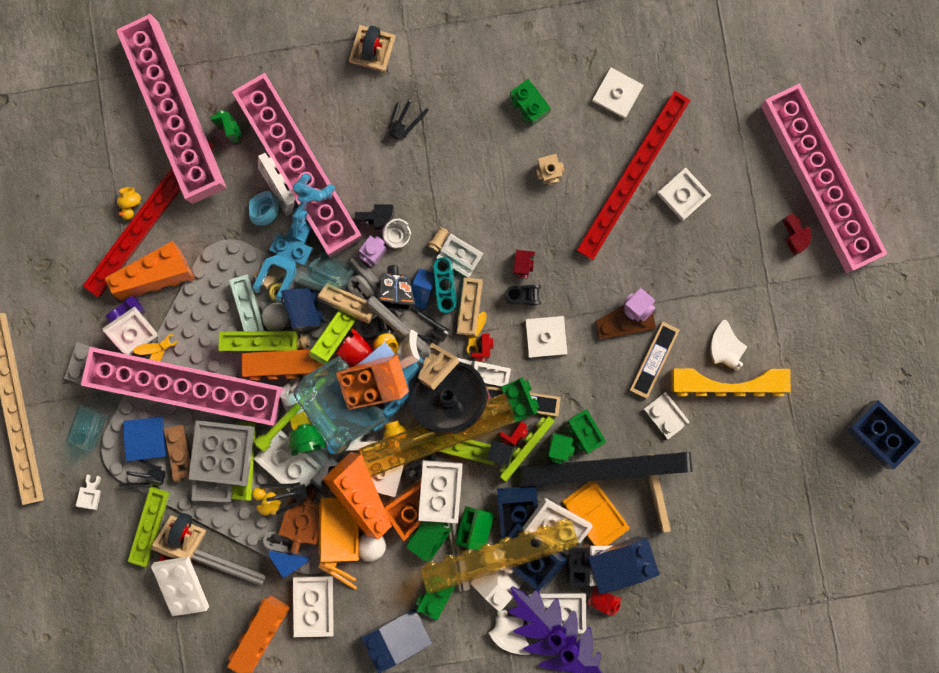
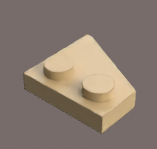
[418,343,459,390]

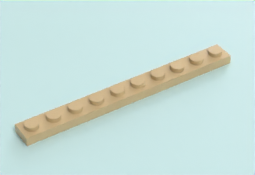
[0,313,44,505]

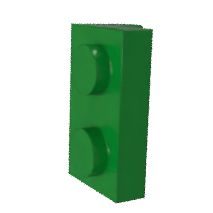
[210,111,242,145]
[566,409,606,454]

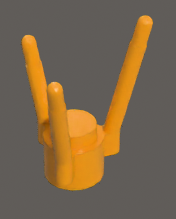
[318,557,359,590]

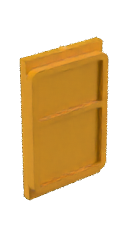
[562,480,630,546]
[319,497,359,562]

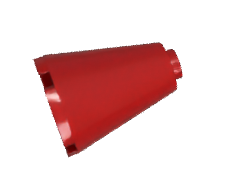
[330,328,374,368]

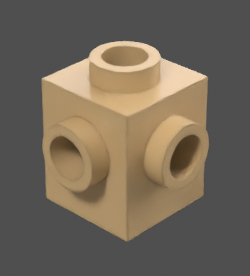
[536,154,565,185]

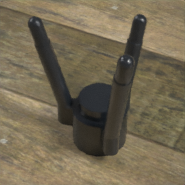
[387,99,429,140]
[411,306,450,344]
[119,459,166,488]
[260,482,308,514]

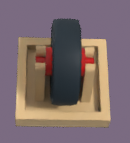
[349,25,396,72]
[152,513,206,560]

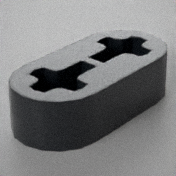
[405,449,436,481]

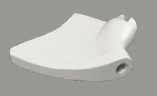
[710,320,747,371]
[488,609,531,655]

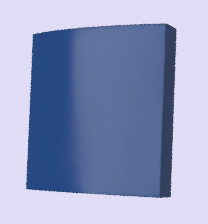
[124,416,167,461]

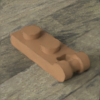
[164,425,191,482]

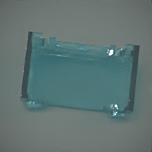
[293,356,386,454]

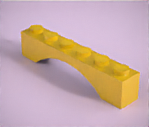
[671,369,791,396]

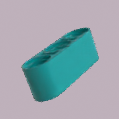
[434,257,457,313]

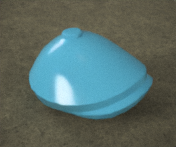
[249,191,279,226]

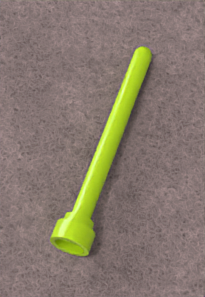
[254,377,326,452]

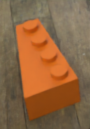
[105,241,196,301]
[242,349,329,381]
[323,452,392,540]
[383,480,421,541]
[227,596,291,673]

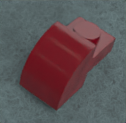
[782,213,812,256]

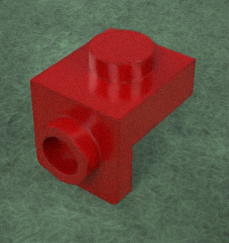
[471,333,494,362]
[499,421,528,446]
[587,586,621,616]

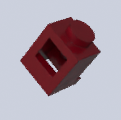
[513,250,535,279]

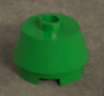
[288,423,326,456]

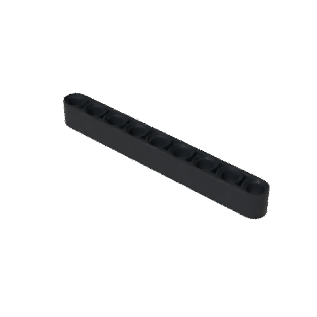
[518,452,693,487]

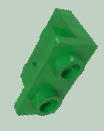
[501,377,539,423]
[415,574,456,621]

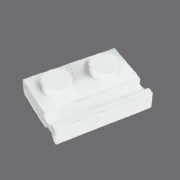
[437,234,484,278]
[643,392,690,440]

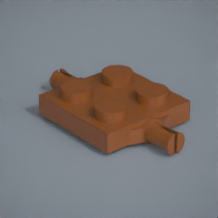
[278,488,319,555]

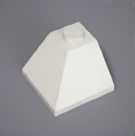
[471,566,525,612]

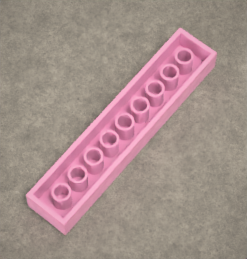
[116,14,227,204]
[232,73,363,258]
[761,83,887,274]
[81,347,283,426]

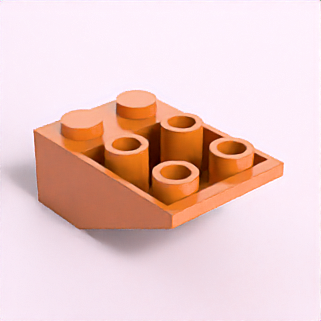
[336,354,409,410]

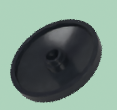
[409,361,488,435]

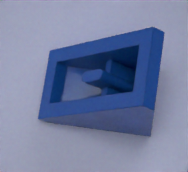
[412,268,435,310]
[268,549,310,578]

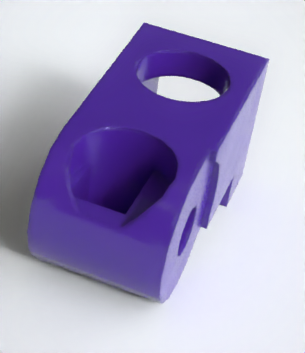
[105,296,146,324]

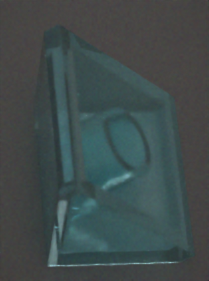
[308,252,355,290]
[66,405,108,451]

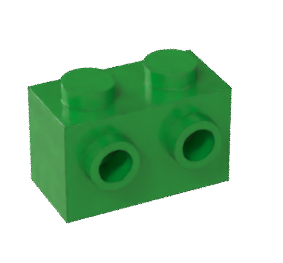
[509,78,551,126]
[546,433,575,464]
[455,506,494,551]
[407,521,452,562]

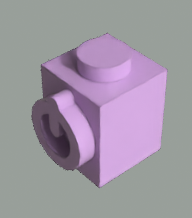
[358,236,387,266]
[624,288,655,322]

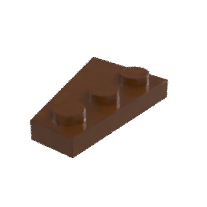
[595,291,656,340]

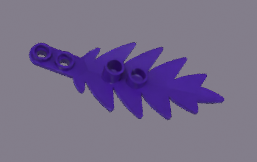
[509,586,602,673]

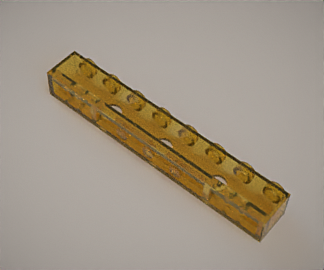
[359,394,515,477]
[420,519,580,594]

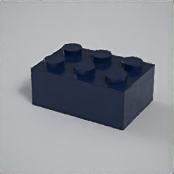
[845,400,921,469]

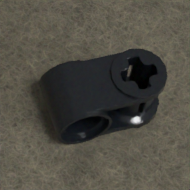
[504,285,541,306]
[357,316,395,339]

